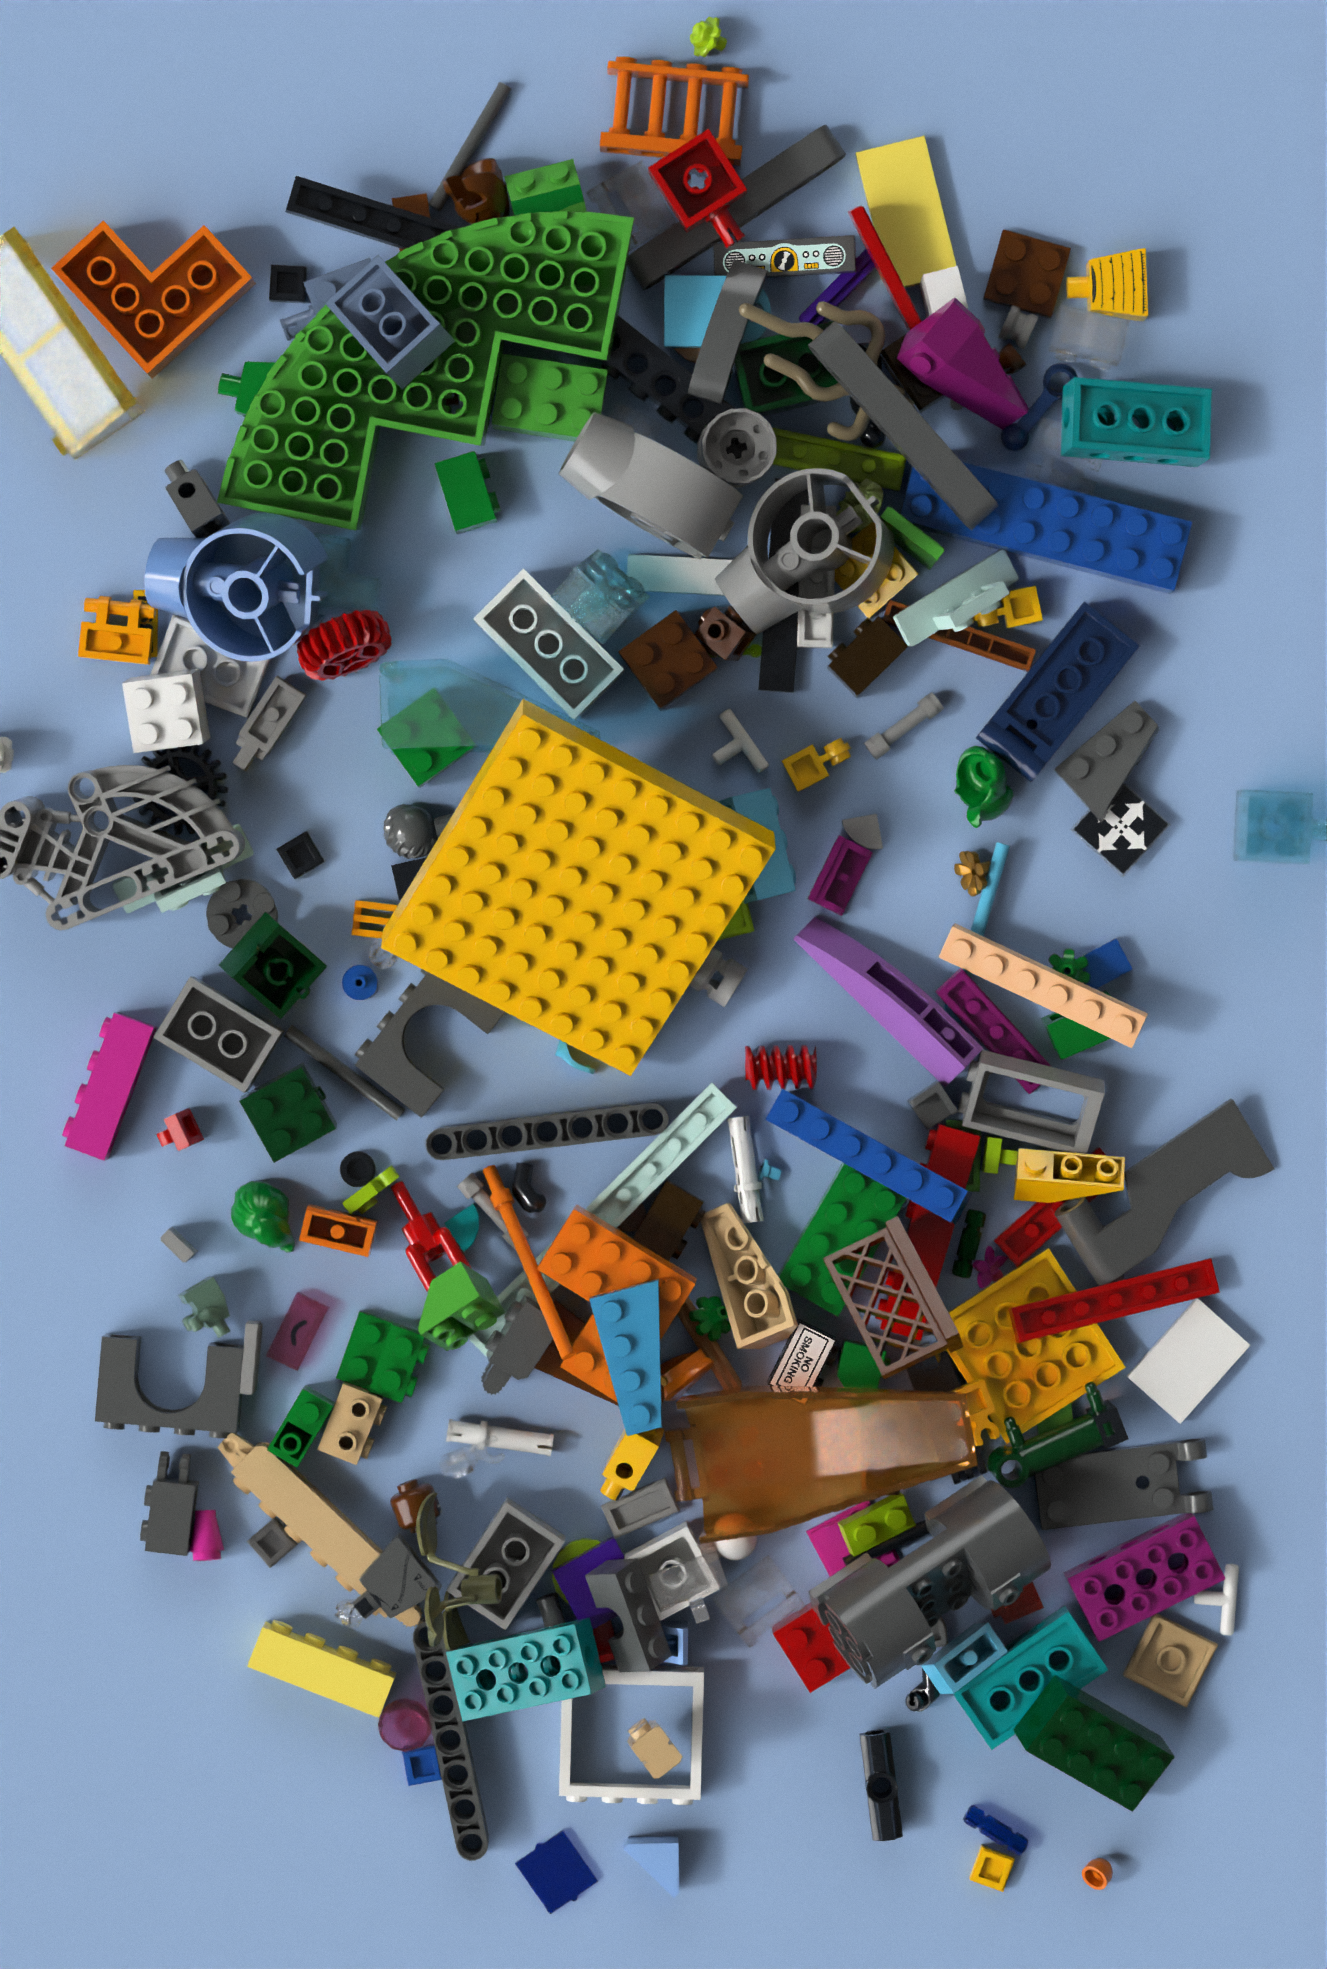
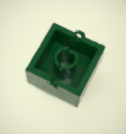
[219,912,327,1019]
[239,1063,337,1163]

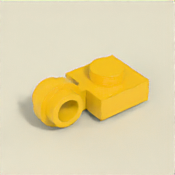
[972,585,1043,628]
[782,738,851,792]

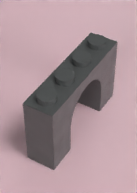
[355,969,505,1118]
[95,1334,244,1438]

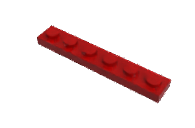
[1008,1258,1220,1343]

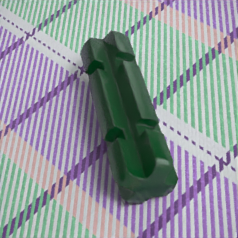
[952,1209,986,1279]

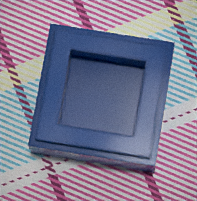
[402,1743,442,1786]

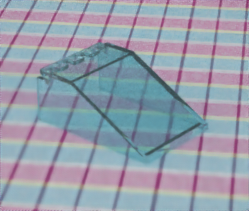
[379,659,602,755]

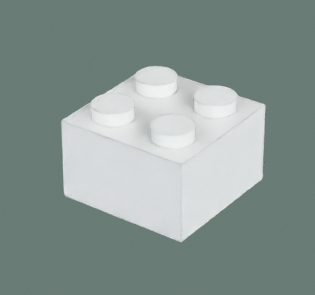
[122,668,210,753]

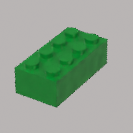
[777,1162,906,1317]

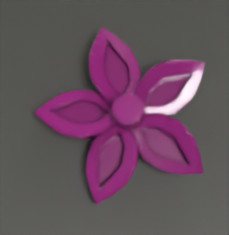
[972,1246,1008,1288]

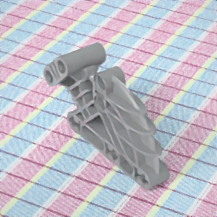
[0,765,245,930]

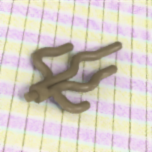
[739,301,914,441]

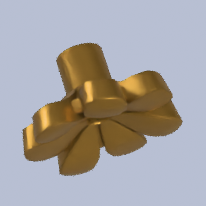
[954,851,991,897]

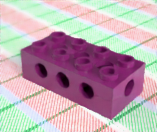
[1064,1513,1226,1642]

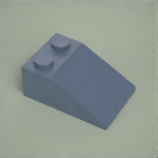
[325,255,455,389]

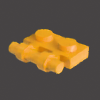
[78,596,156,665]

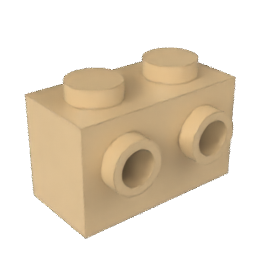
[317,1381,387,1465]

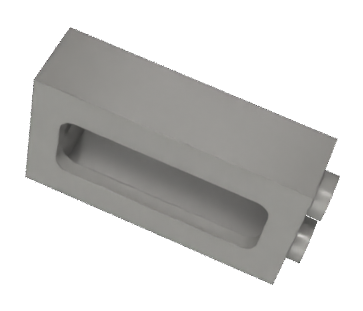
[958,1050,1105,1154]

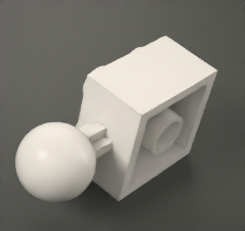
[624,1515,757,1621]

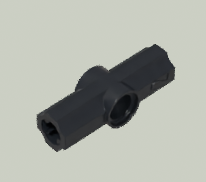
[859,1729,903,1841]

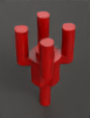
[390,1181,472,1292]

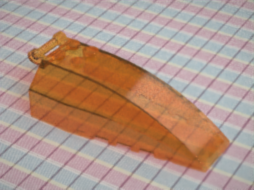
[664,1386,978,1544]

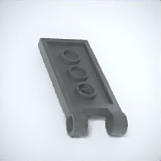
[1035,1439,1214,1530]

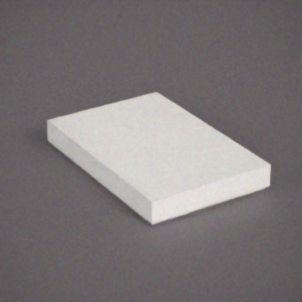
[150,614,271,718]
[1127,1298,1250,1424]

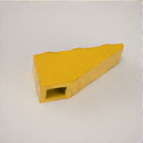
[1014,1148,1125,1203]

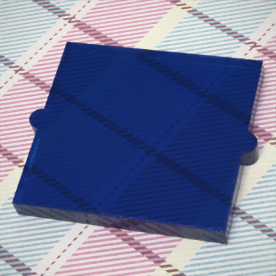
[515,1830,598,1914]

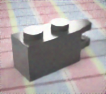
[140,1451,199,1556]

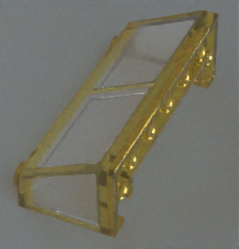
[0,226,145,460]

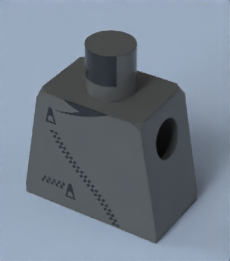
[352,1533,442,1619]

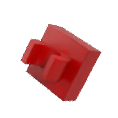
[156,1108,204,1151]

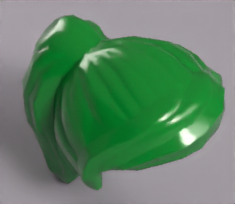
[954,746,1014,828]
[231,1181,295,1253]

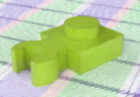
[342,1165,400,1215]

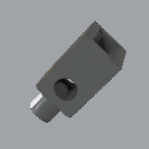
[165,460,231,538]

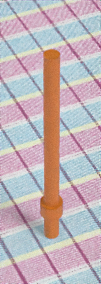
[483,1165,575,1360]

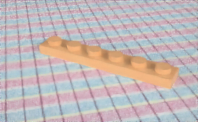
[939,923,1148,1048]

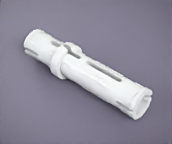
[727,1116,764,1223]
[446,1419,554,1456]

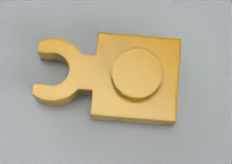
[948,1379,1000,1446]

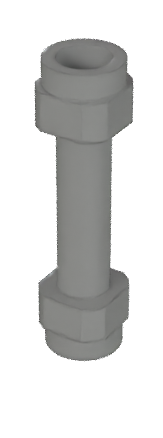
[864,692,944,760]
[457,1172,529,1248]

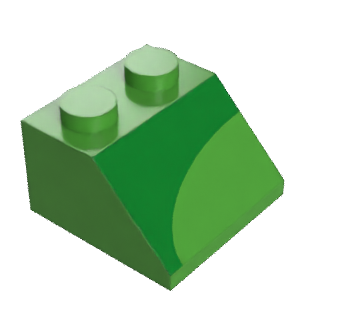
[504,159,587,216]

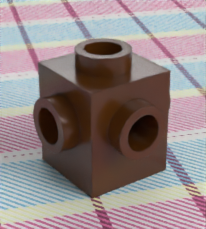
[694,605,757,661]

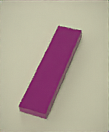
[935,968,1052,1094]

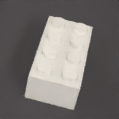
[473,568,624,722]

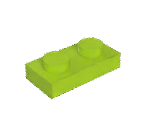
[837,1492,916,1557]

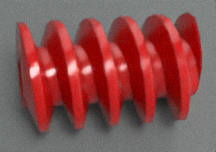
[745,1045,817,1090]

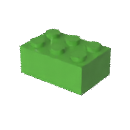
[491,354,608,442]

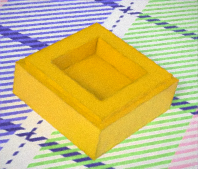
[969,1845,1015,1892]

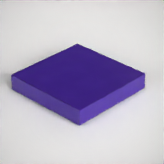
[551,1536,624,1630]

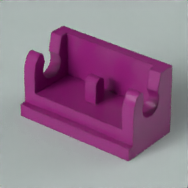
[807,835,873,916]

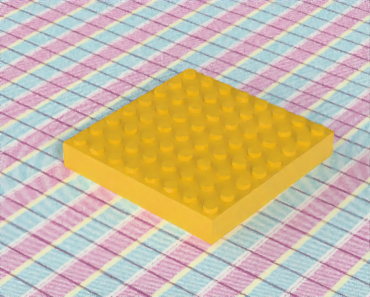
[381,699,776,1076]

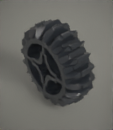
[133,745,229,836]

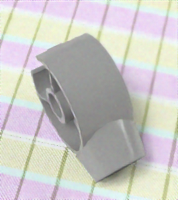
[559,412,743,559]
[715,468,894,634]

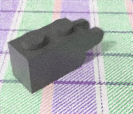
[481,1295,562,1395]

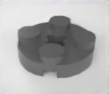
[206,879,278,949]

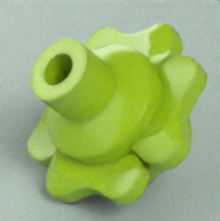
[690,16,727,57]

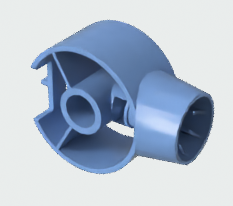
[144,513,329,662]

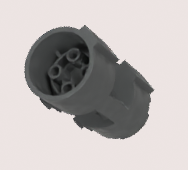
[808,1475,1051,1689]

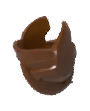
[442,158,510,224]

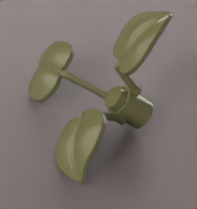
[416,1493,502,1651]

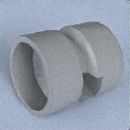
[689,947,748,1007]

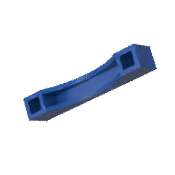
[765,1088,972,1225]

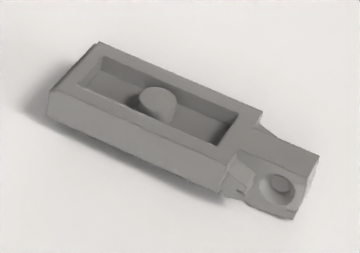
[232,676,307,772]

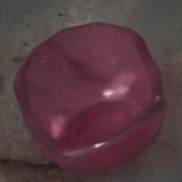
[378,1698,431,1752]

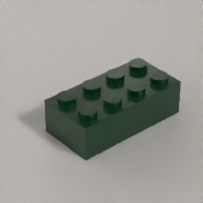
[1013,1675,1175,1812]

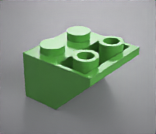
[418,1261,505,1351]

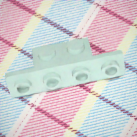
[893,549,1019,647]
[112,824,254,913]

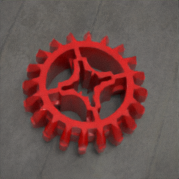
[297,609,392,681]

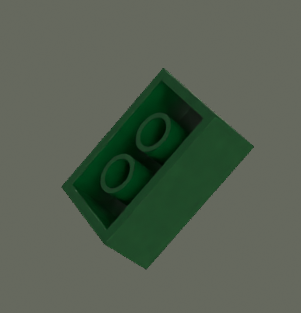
[733,321,844,417]

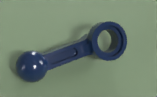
[1001,363,1078,451]

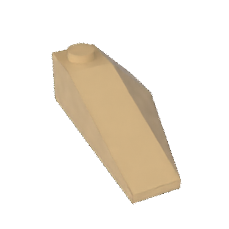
[701,1203,798,1349]

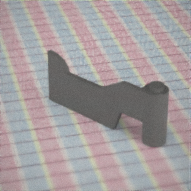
[1054,1099,1274,1285]

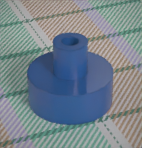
[342,965,378,1000]

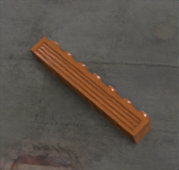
[882,600,1036,672]

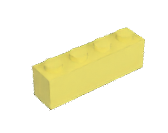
[247,1620,396,1718]

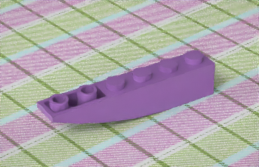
[793,917,983,1087]

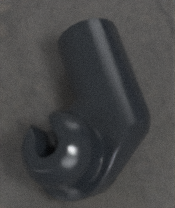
[512,1162,546,1213]
[905,1668,940,1712]

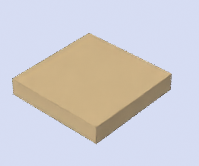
[1123,1613,1218,1708]

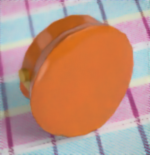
[661,1348,714,1401]

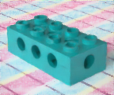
[1061,377,1212,467]
[953,1605,1109,1750]
[446,1617,606,1722]

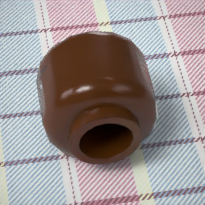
[390,1479,442,1534]

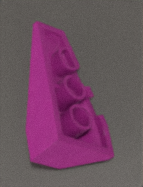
[897,298,1029,430]

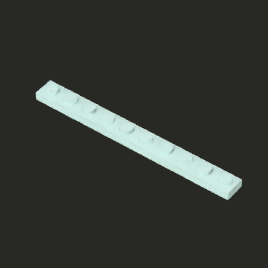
[468,1083,737,1357]

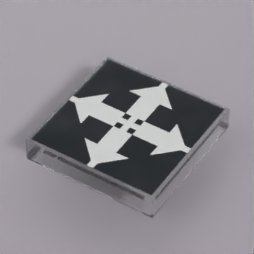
[1070,783,1171,877]

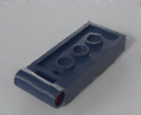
[976,602,1140,782]

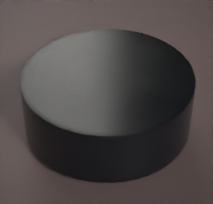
[340,1151,376,1187]

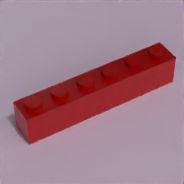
[875,1123,981,1341]

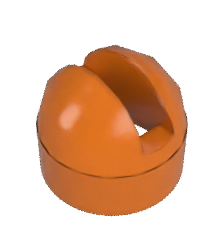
[1082,1858,1113,1890]

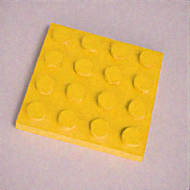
[946,1248,1126,1444]

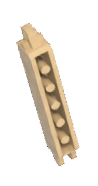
[217,1433,423,1628]

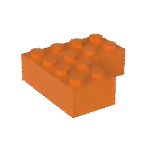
[51,220,256,379]
[537,1204,697,1403]

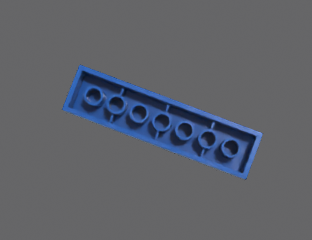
[899,462,1192,594]

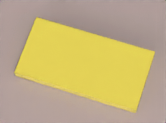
[855,136,957,288]

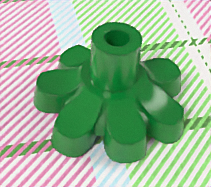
[1048,949,1091,984]
[689,1296,731,1342]

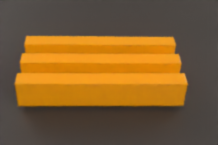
[351,900,398,939]

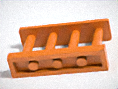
[600,57,749,166]

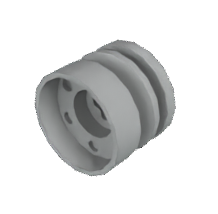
[697,408,777,488]

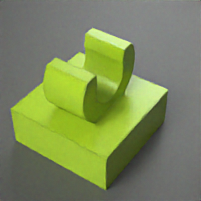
[981,1136,1018,1174]

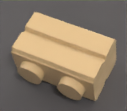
[627,1718,683,1779]

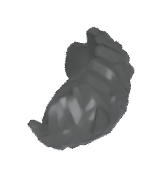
[383,804,438,859]

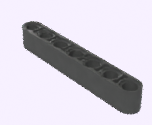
[627,125,846,290]
[808,321,998,530]
[426,1102,669,1160]
[413,1617,489,1861]

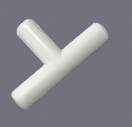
[712,709,769,773]
[1194,1564,1239,1636]

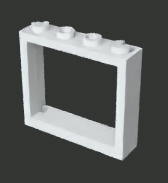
[559,1664,704,1805]

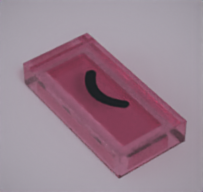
[266,1292,329,1371]

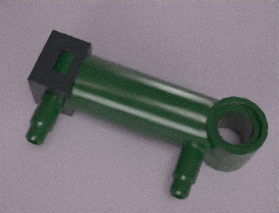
[987,1382,1129,1488]

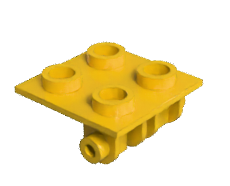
[834,521,919,618]

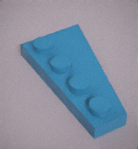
[589,1279,662,1436]

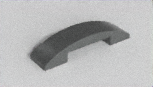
[688,259,768,405]

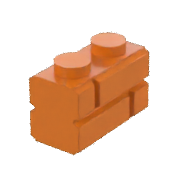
[299,1204,379,1257]

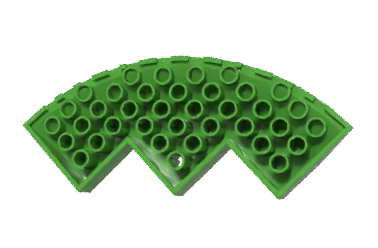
[217,211,634,531]

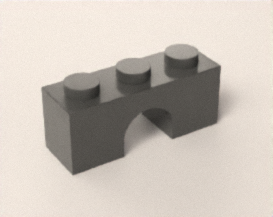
[585,1558,672,1672]

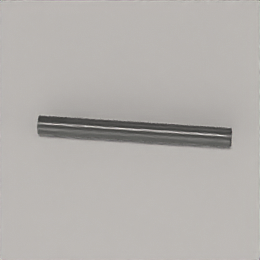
[428,82,511,212]
[284,1025,405,1121]

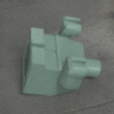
[178,1277,230,1338]

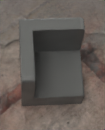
[907,1081,958,1130]

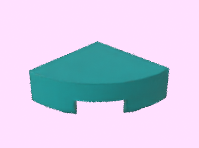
[444,1203,479,1252]

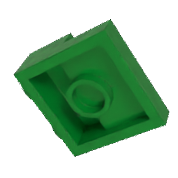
[336,1311,430,1403]

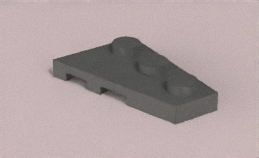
[1055,701,1159,823]

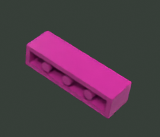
[62,1012,157,1161]

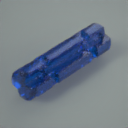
[963,1805,1029,1856]

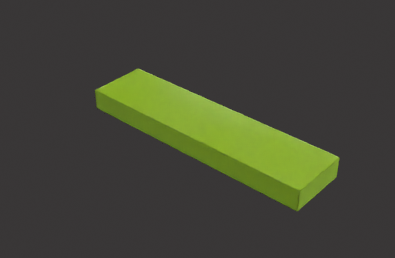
[772,427,906,492]

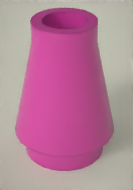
[189,1510,224,1561]

